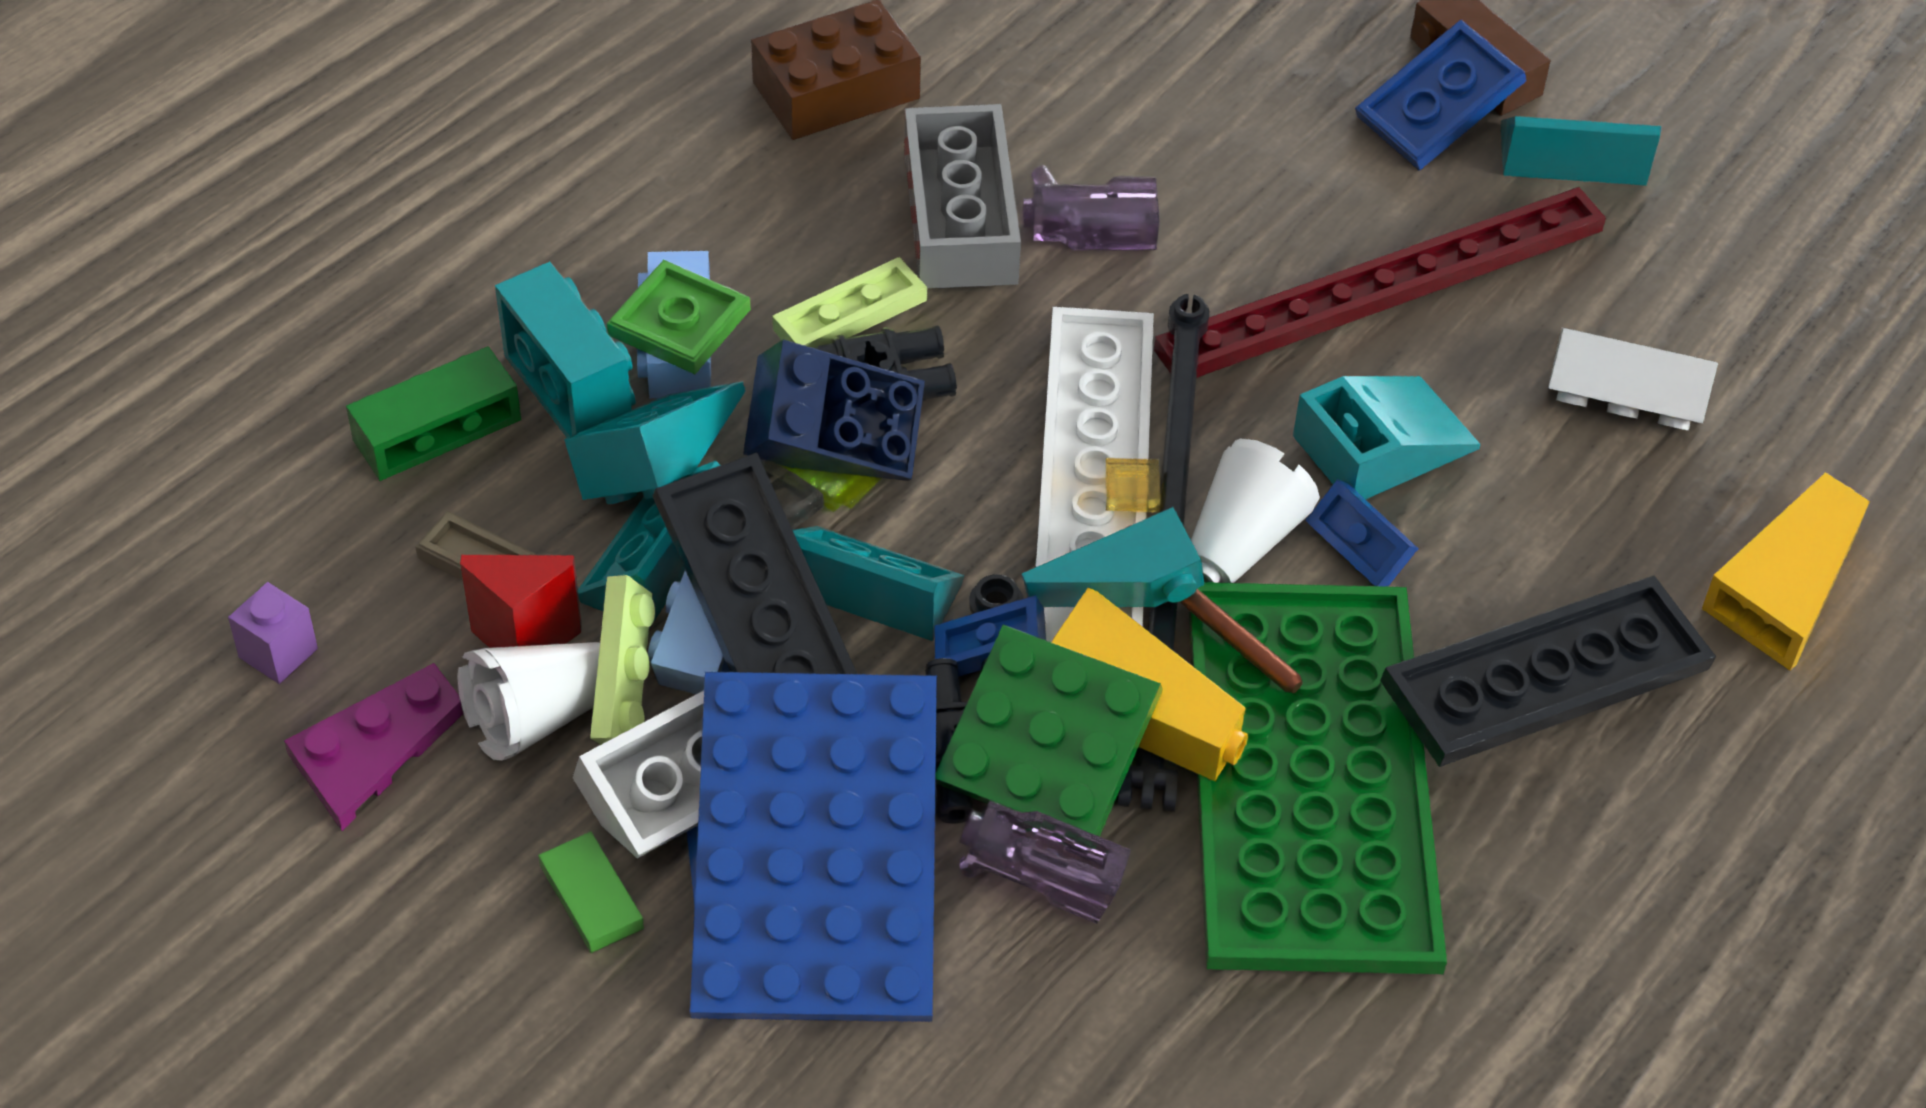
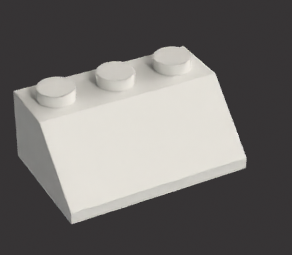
[1548,327,1718,430]
[572,691,704,858]

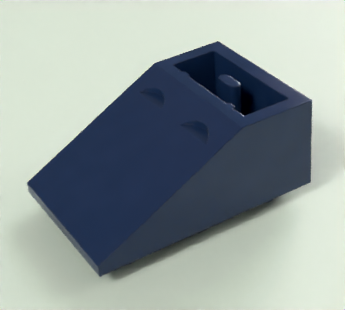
[743,339,925,481]

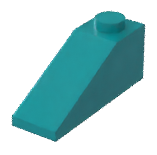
[1022,507,1205,607]

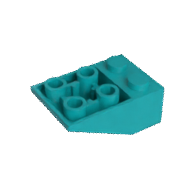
[1293,376,1480,499]

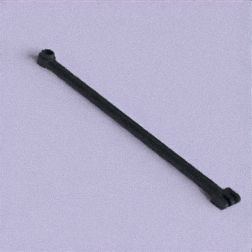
[1118,294,1210,812]

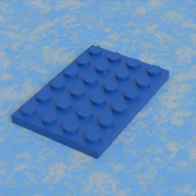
[690,672,937,1022]

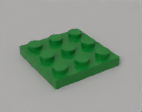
[935,625,1163,846]

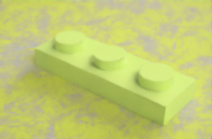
[772,257,927,347]
[590,575,655,745]

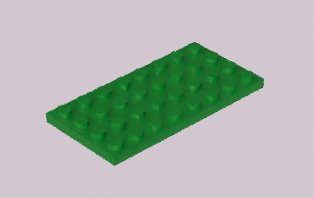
[1189,582,1447,974]

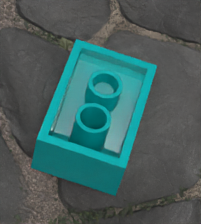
[564,381,746,504]

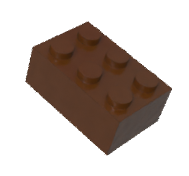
[751,0,921,140]

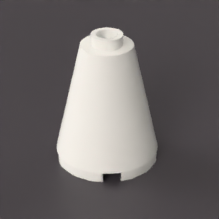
[1191,438,1320,583]
[457,642,600,760]

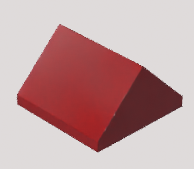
[460,555,582,648]

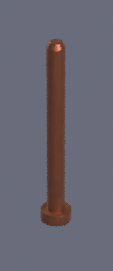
[1125,525,1303,693]

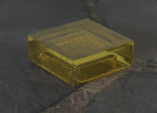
[1105,458,1161,512]

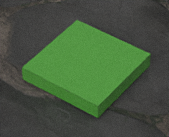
[607,259,751,374]

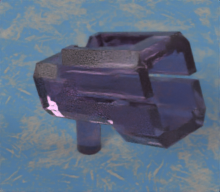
[1022,166,1159,250]
[959,799,1131,924]

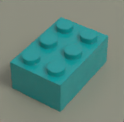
[495,262,636,438]

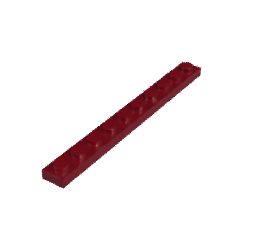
[1154,187,1606,378]

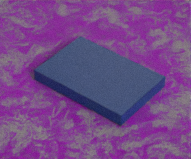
[1355,19,1526,171]

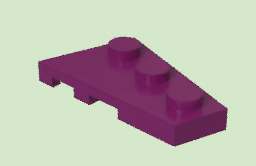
[284,663,464,831]

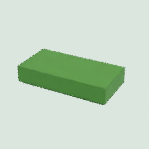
[538,831,644,953]

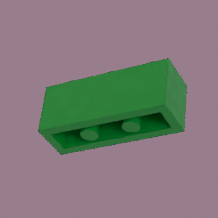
[346,346,522,481]

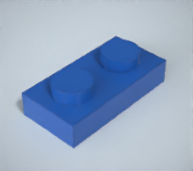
[1305,479,1419,587]
[934,595,1046,676]

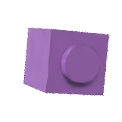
[228,582,318,684]

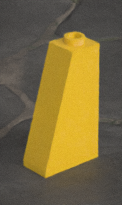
[1702,472,1870,671]
[1051,588,1248,781]

